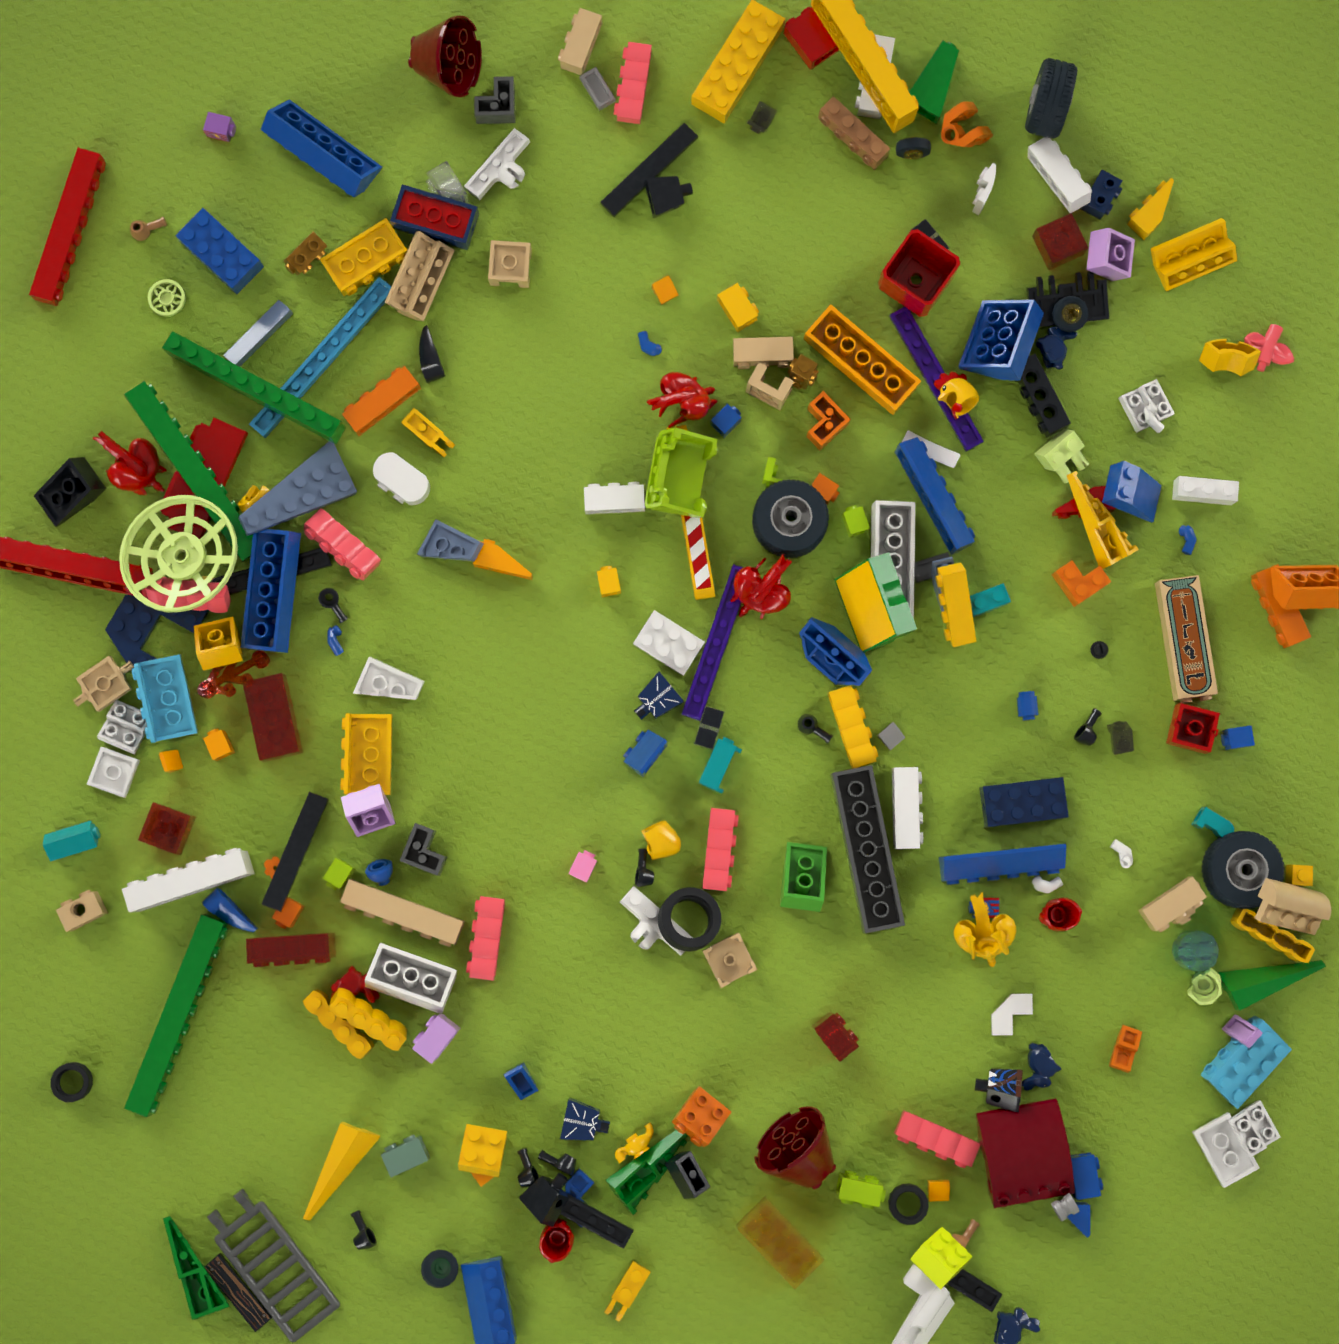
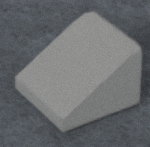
[877,722,905,750]

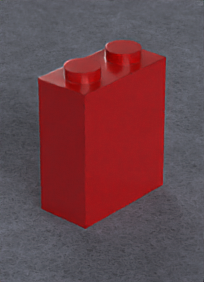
[783,7,839,70]

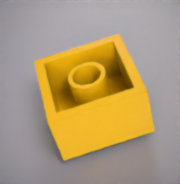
[194,617,243,670]
[458,1124,507,1177]

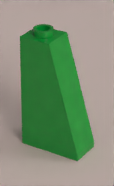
[909,40,959,125]

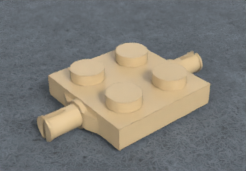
[73,656,134,712]

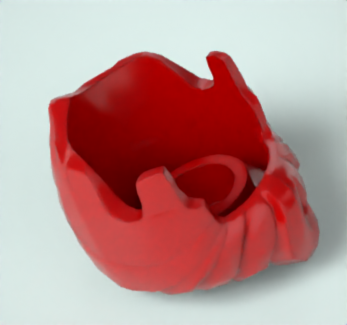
[1039,897,1082,931]
[539,1218,574,1263]

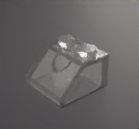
[426,161,470,204]

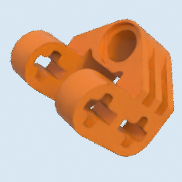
[941,101,993,147]

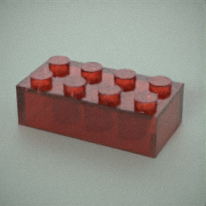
[242,673,303,762]
[246,933,336,967]

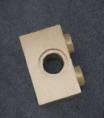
[56,890,108,932]

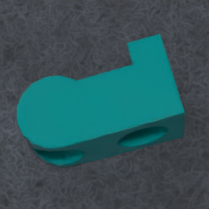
[1191,807,1234,838]

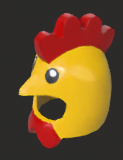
[934,371,979,420]

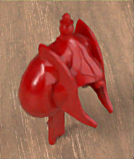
[647,372,718,428]
[93,431,167,495]
[730,554,792,619]

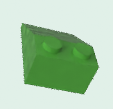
[780,842,827,912]

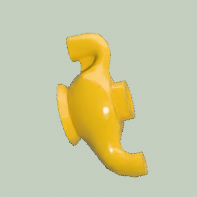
[615,1122,654,1163]

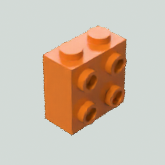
[672,1086,731,1148]

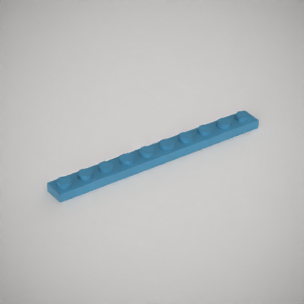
[249,277,391,438]

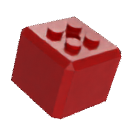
[878,229,960,317]

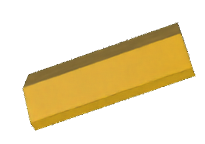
[1151,218,1237,291]

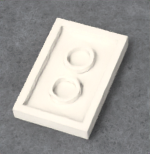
[633,610,705,676]
[1192,1112,1260,1188]

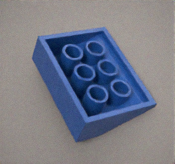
[958,300,1044,381]

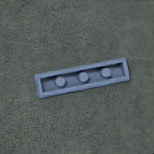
[223,300,293,367]

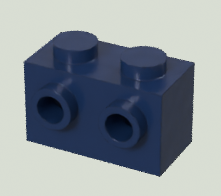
[1080,170,1123,220]

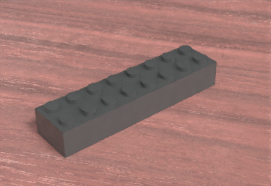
[830,765,905,933]

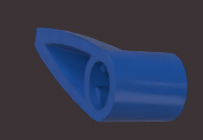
[202,888,258,932]

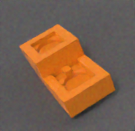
[1109,1025,1142,1073]

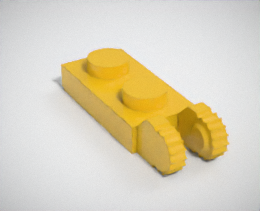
[401,408,455,457]
[604,1261,651,1322]

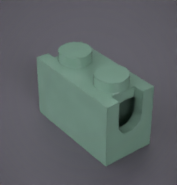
[381,1134,430,1178]

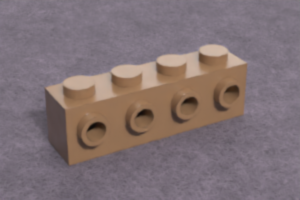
[818,96,890,170]

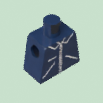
[634,672,684,720]
[560,1098,610,1140]

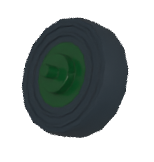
[421,1250,458,1288]

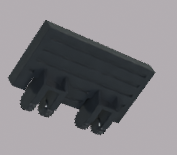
[1027,271,1109,327]

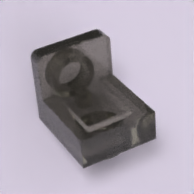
[747,101,778,134]
[1107,721,1134,755]

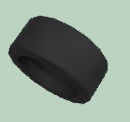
[50,1062,93,1102]
[888,1183,929,1225]

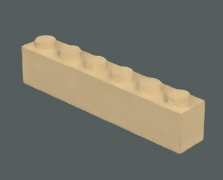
[340,879,465,947]

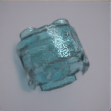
[1172,930,1219,972]

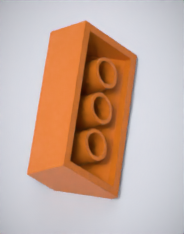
[1271,565,1339,610]

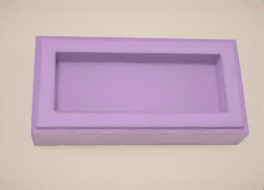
[1222,1014,1263,1048]

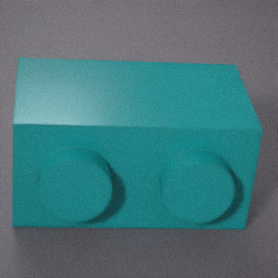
[970,583,1011,618]

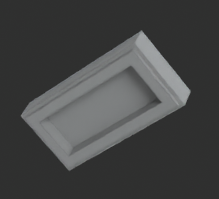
[579,67,616,111]

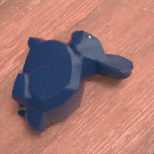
[1036,327,1078,370]
[1022,1043,1061,1091]
[994,1307,1040,1344]

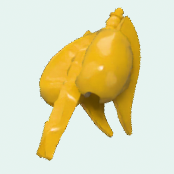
[954,892,1016,967]

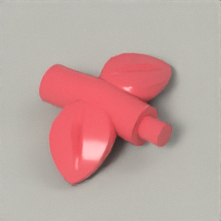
[1244,324,1294,372]

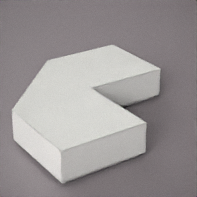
[991,994,1033,1035]

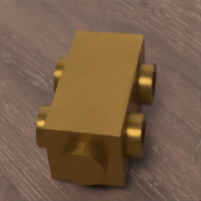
[284,231,327,275]
[788,354,819,390]

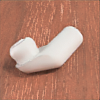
[1144,403,1164,433]
[1110,839,1133,868]

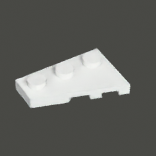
[353,657,425,700]

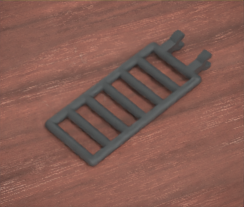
[207,1189,340,1343]

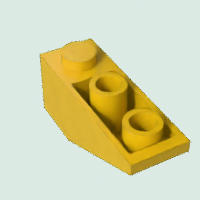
[1127,178,1174,240]

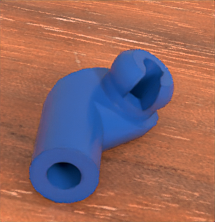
[638,331,662,356]
[1179,525,1197,555]
[327,625,344,656]

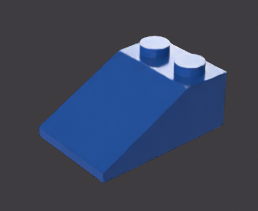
[1102,461,1162,523]
[623,730,667,777]

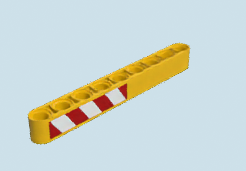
[667,425,715,600]

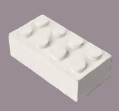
[365,943,457,1014]

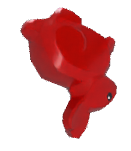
[331,966,380,1003]

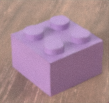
[1086,228,1135,281]
[341,784,395,837]
[412,1014,461,1064]

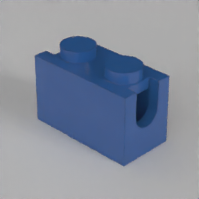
[1071,1152,1103,1200]

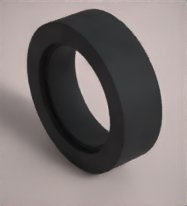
[658,887,721,951]

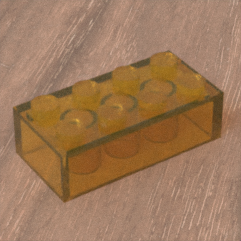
[736,1196,824,1289]

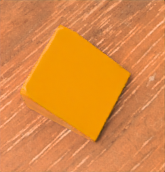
[652,275,679,305]
[159,750,183,773]
[927,1180,950,1202]

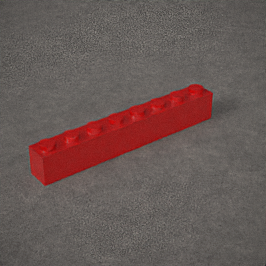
[29,147,106,306]
[0,537,154,599]

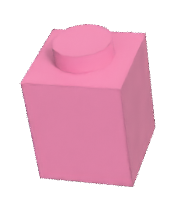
[568,850,597,882]

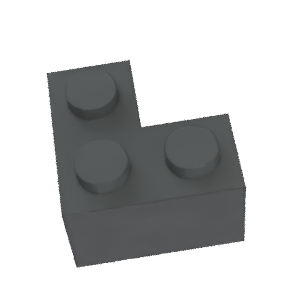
[474,77,516,124]
[400,823,447,876]

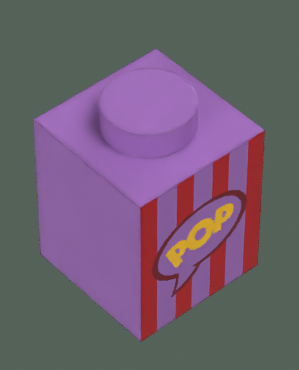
[203,112,236,142]

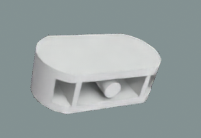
[373,452,430,505]

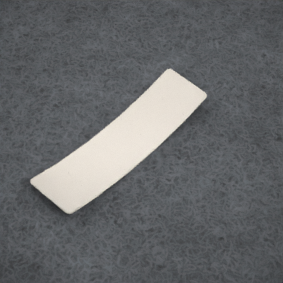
[902,430,960,468]

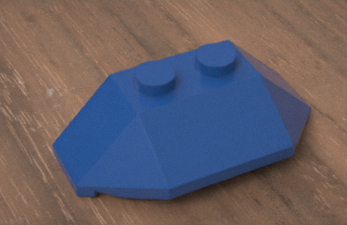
[799,617,872,686]

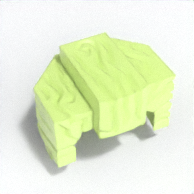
[1187,966,1222,1005]

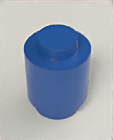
[1017,691,1039,721]

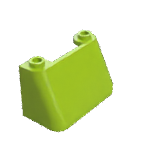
[645,427,718,518]

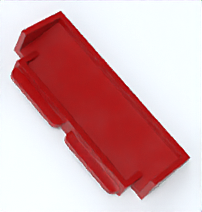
[160,417,248,539]

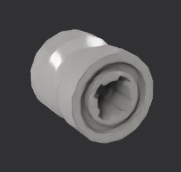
[1051,1193,1080,1222]

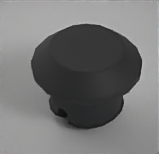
[1090,641,1108,659]

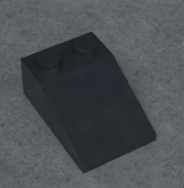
[34,457,106,527]

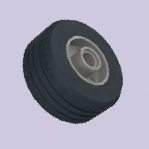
[1025,58,1078,139]
[752,479,829,558]
[1201,831,1285,909]

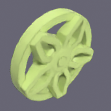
[148,279,186,317]

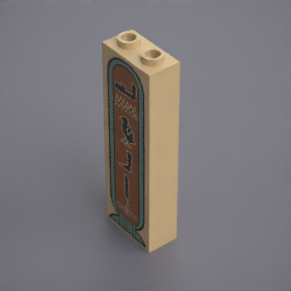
[1155,575,1218,703]

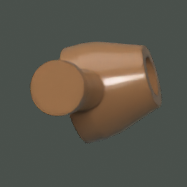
[130,216,167,241]
[952,1219,980,1248]

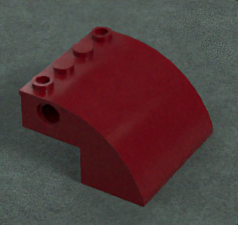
[976,1098,1075,1208]

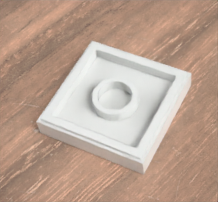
[87,747,140,798]

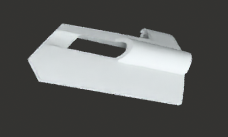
[891,1263,955,1344]

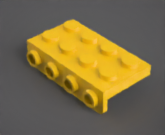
[320,218,408,297]
[340,713,393,795]

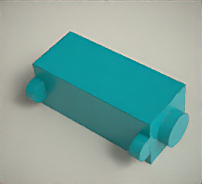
[698,737,742,794]
[43,820,100,862]

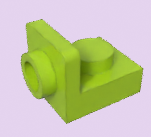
[762,457,782,488]

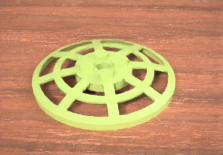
[119,495,238,612]

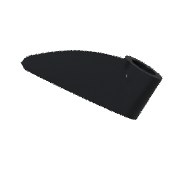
[419,325,446,383]

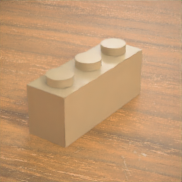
[558,8,602,75]
[733,337,794,369]
[1138,877,1207,932]

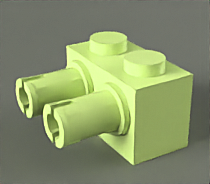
[1034,429,1089,483]

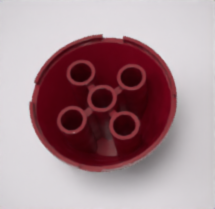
[408,15,482,97]
[754,1106,836,1189]

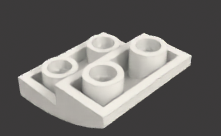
[972,163,996,216]
[1118,379,1175,433]
[97,700,147,755]
[1228,1100,1281,1158]

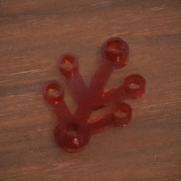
[197,650,270,699]

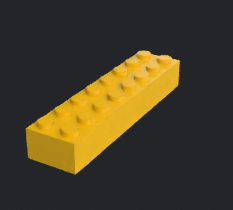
[811,0,919,133]

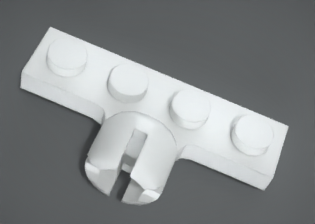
[464,128,530,200]
[620,886,693,956]

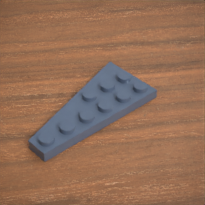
[238,441,357,536]

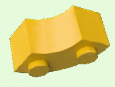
[1199,339,1261,376]

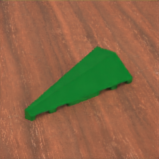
[1217,960,1326,1011]
[606,1130,688,1215]
[163,1216,230,1320]

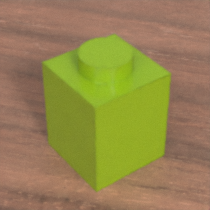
[842,505,870,538]
[323,858,356,890]

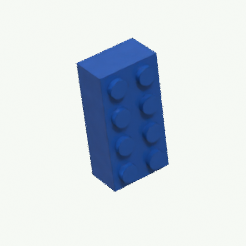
[175,208,264,295]

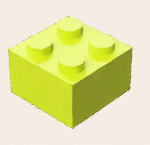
[910,1227,973,1289]

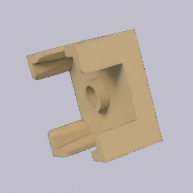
[488,240,532,288]
[746,362,794,411]
[702,932,758,988]

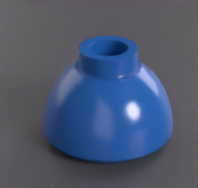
[365,859,393,886]

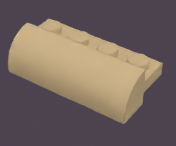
[385,231,455,321]
[1255,878,1331,935]

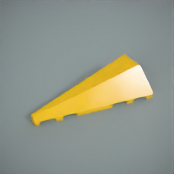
[1066,471,1139,569]
[303,1122,380,1221]

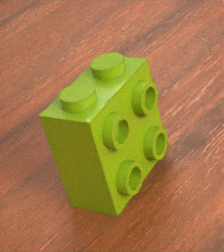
[835,1170,886,1209]

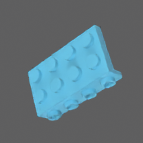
[132,654,198,743]
[1201,1016,1292,1109]

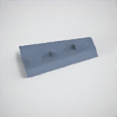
[417,519,484,562]

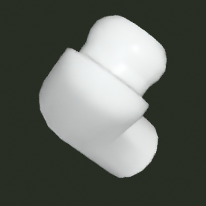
[1032,876,1063,893]

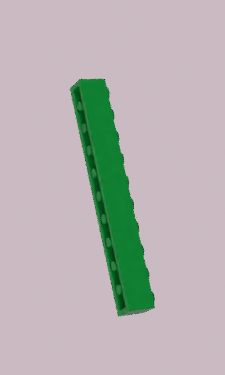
[162,331,346,444]
[124,381,253,562]
[124,914,228,1117]

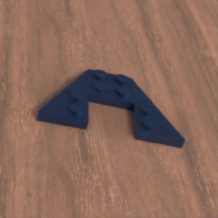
[105,595,209,671]

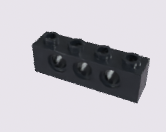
[1014,354,1071,438]

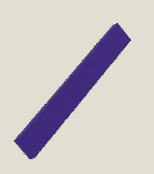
[889,307,984,452]
[681,564,743,721]

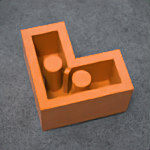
[806,391,851,451]
[1051,560,1111,607]

